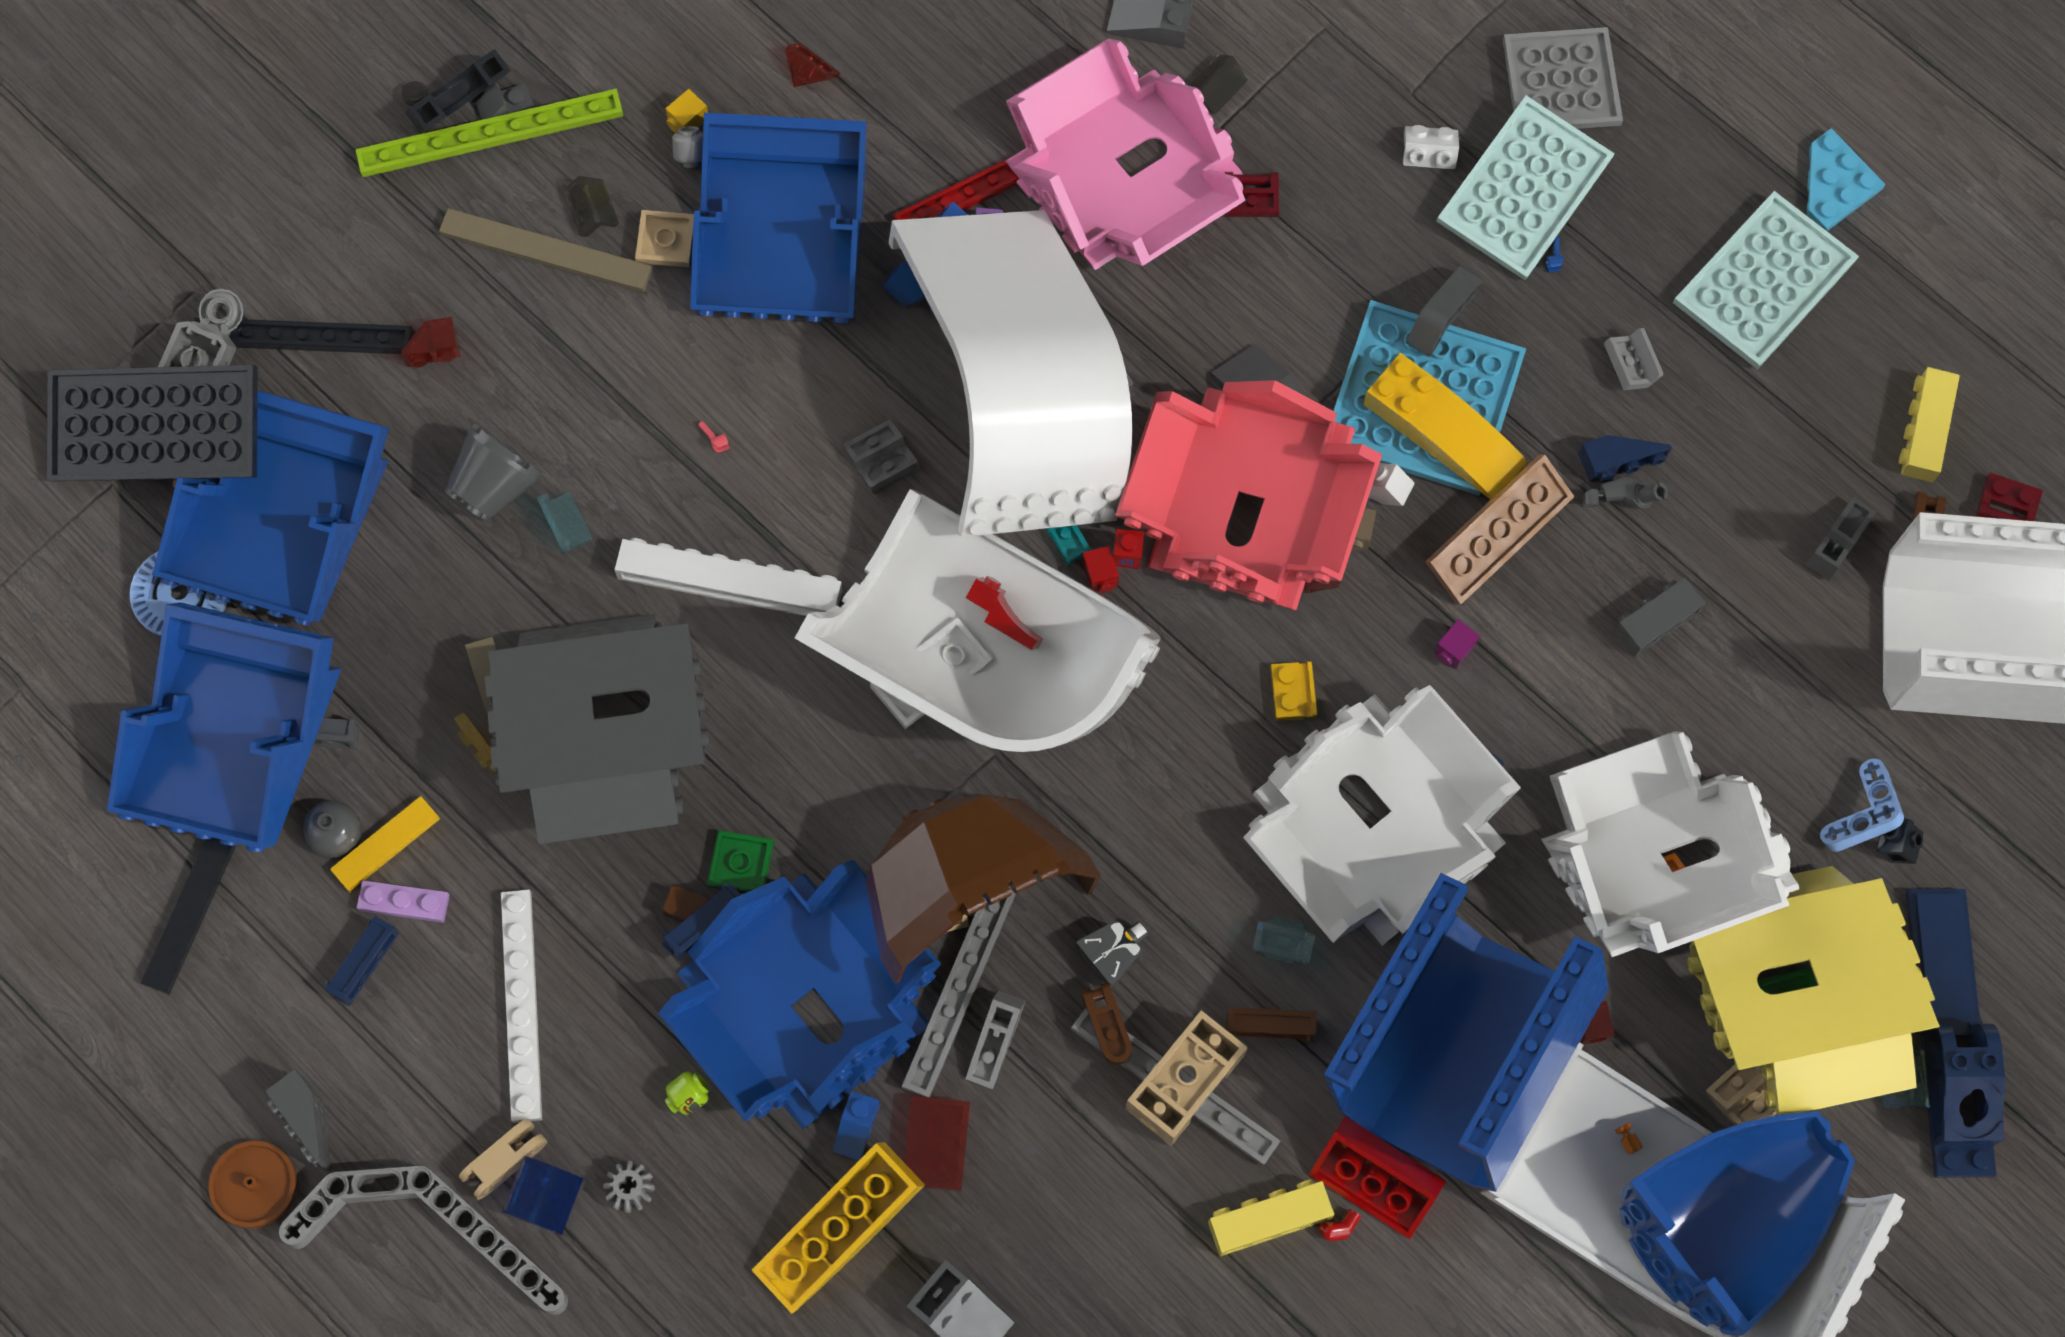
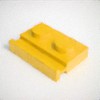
[1270,662,1317,721]

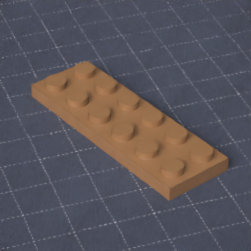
[1425,454,1574,605]

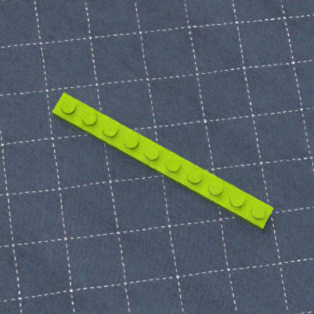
[355,88,624,177]

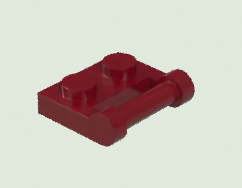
[1225,172,1279,217]
[1976,472,2043,521]

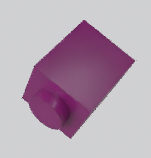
[1434,619,1480,669]

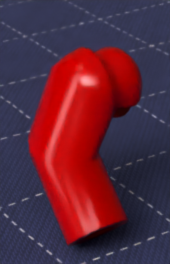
[1318,1209,1361,1242]

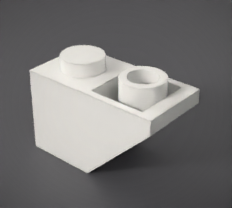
[1368,463,1415,506]

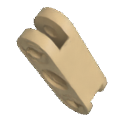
[459,1118,547,1200]

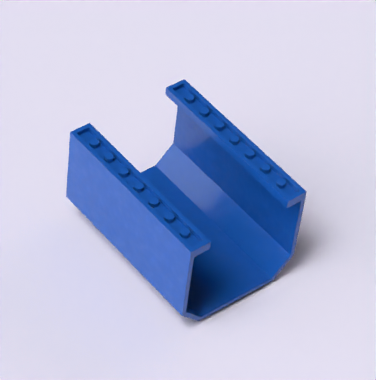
[1324,873,1609,1192]

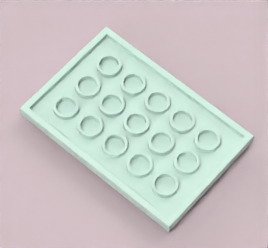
[1436,95,1614,280]
[1673,191,1859,370]

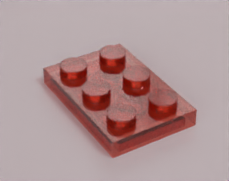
[905,1096,970,1192]

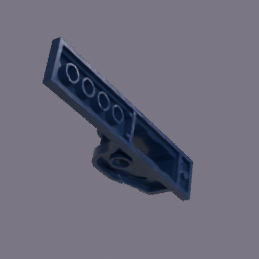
[1906,889,2005,1178]

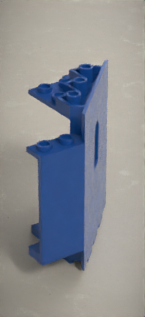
[658,859,941,1130]

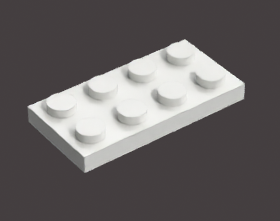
[870,617,993,729]

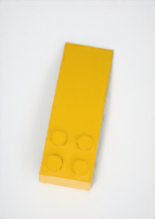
[1363,353,1528,500]
[752,1142,925,1314]

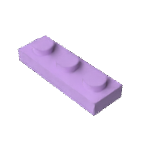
[357,881,450,923]

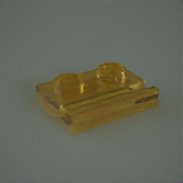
[454,712,497,774]

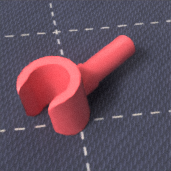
[698,421,730,453]

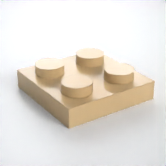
[635,210,694,267]

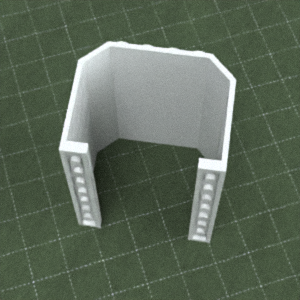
[1882,512,2065,724]

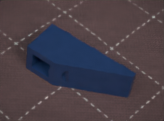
[1578,435,1672,482]

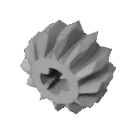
[603,1161,655,1213]

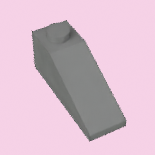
[965,991,1026,1089]

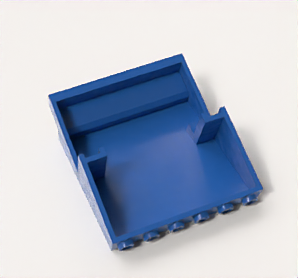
[690,113,868,323]
[152,390,389,625]
[107,602,342,852]

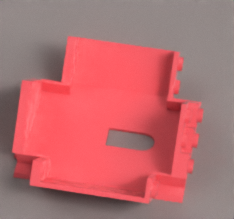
[1115,380,1382,610]

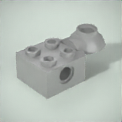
[158,289,243,367]

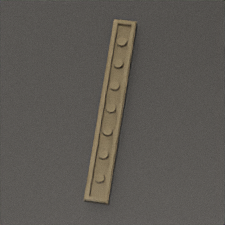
[439,208,653,293]

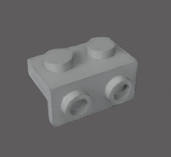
[1604,328,1663,390]

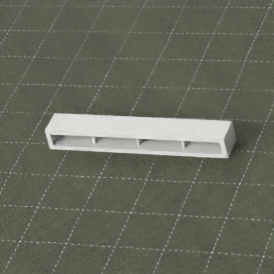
[615,538,842,616]

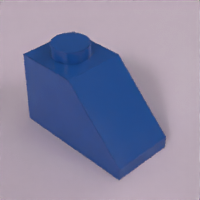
[833,1091,880,1161]

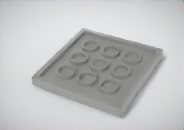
[1503,27,1623,129]

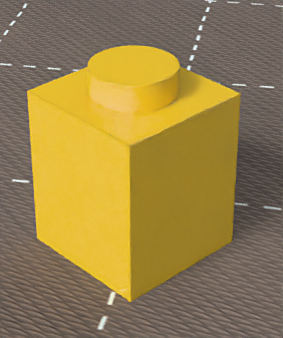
[665,89,708,133]

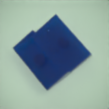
[502,1156,583,1235]

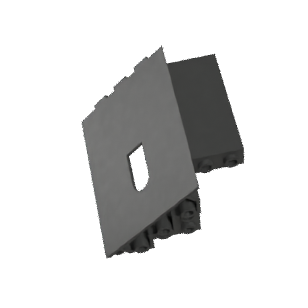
[485,614,710,844]

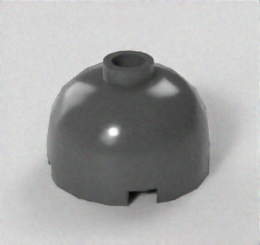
[303,801,362,859]

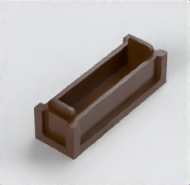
[1226,1007,1317,1044]

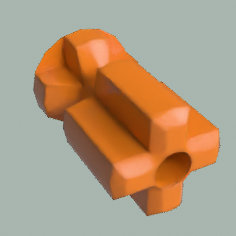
[1615,1122,1643,1155]

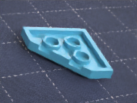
[1806,128,1886,231]

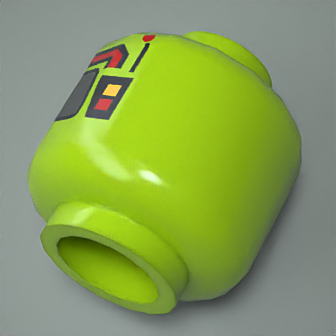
[665,1071,710,1116]

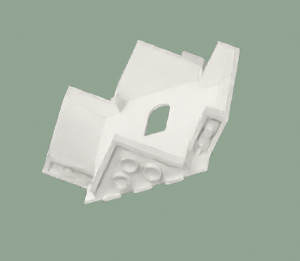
[1243,685,1521,946]
[1541,731,1799,957]

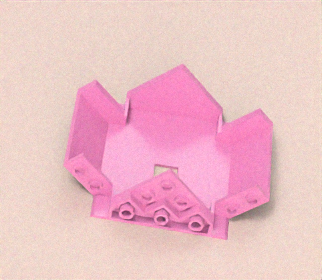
[1005,38,1245,270]

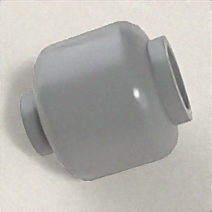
[672,126,703,168]

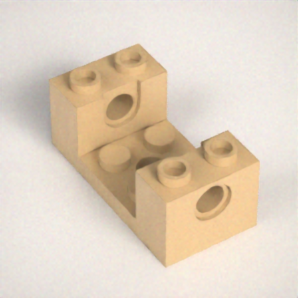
[1125,1010,1248,1146]

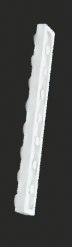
[501,890,542,1123]

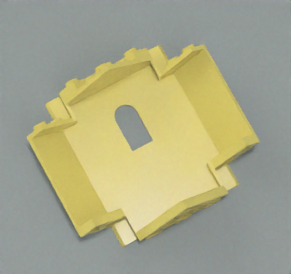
[1687,866,1940,1115]

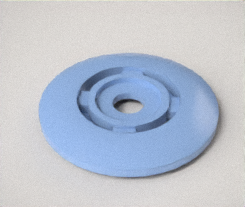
[130,552,227,637]

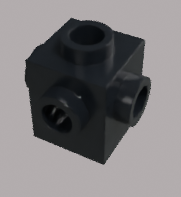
[1877,818,1924,864]

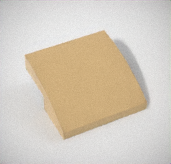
[1706,1064,1776,1126]

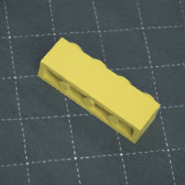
[1899,367,1960,483]
[1208,1179,1334,1257]

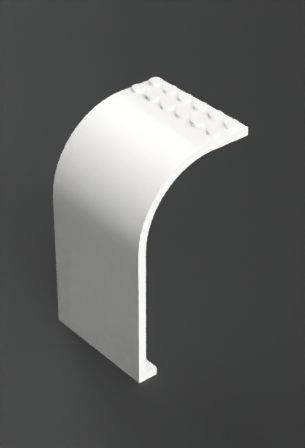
[889,210,1132,537]
[1481,1043,1905,1337]

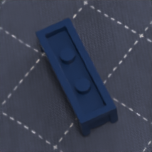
[662,883,741,961]
[325,915,399,1007]

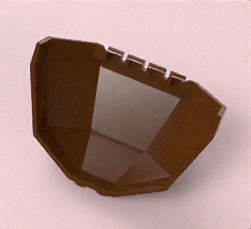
[866,794,1101,984]

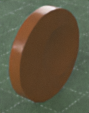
[209,1141,298,1229]

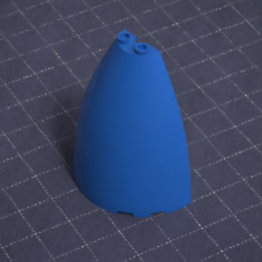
[1619,1111,1855,1336]

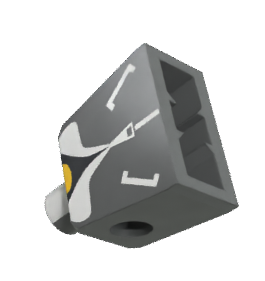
[1075,921,1148,989]

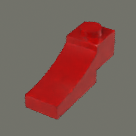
[966,576,1043,650]

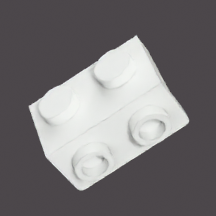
[1403,125,1459,169]

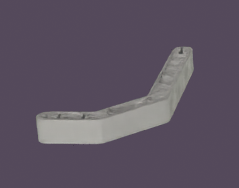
[279,1166,568,1315]

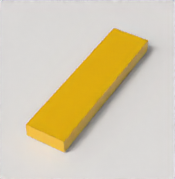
[330,796,440,893]

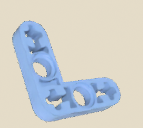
[1820,758,1904,852]

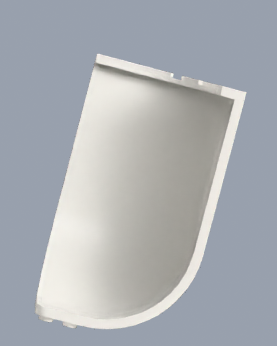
[795,489,1161,752]

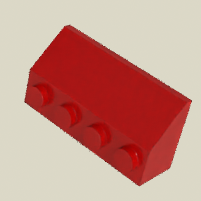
[1309,1116,1446,1239]

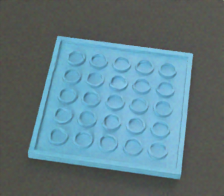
[1334,300,1526,496]

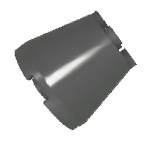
[444,423,543,521]

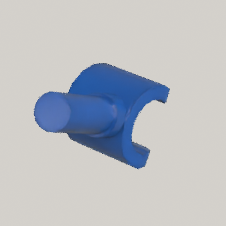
[1546,237,1563,272]

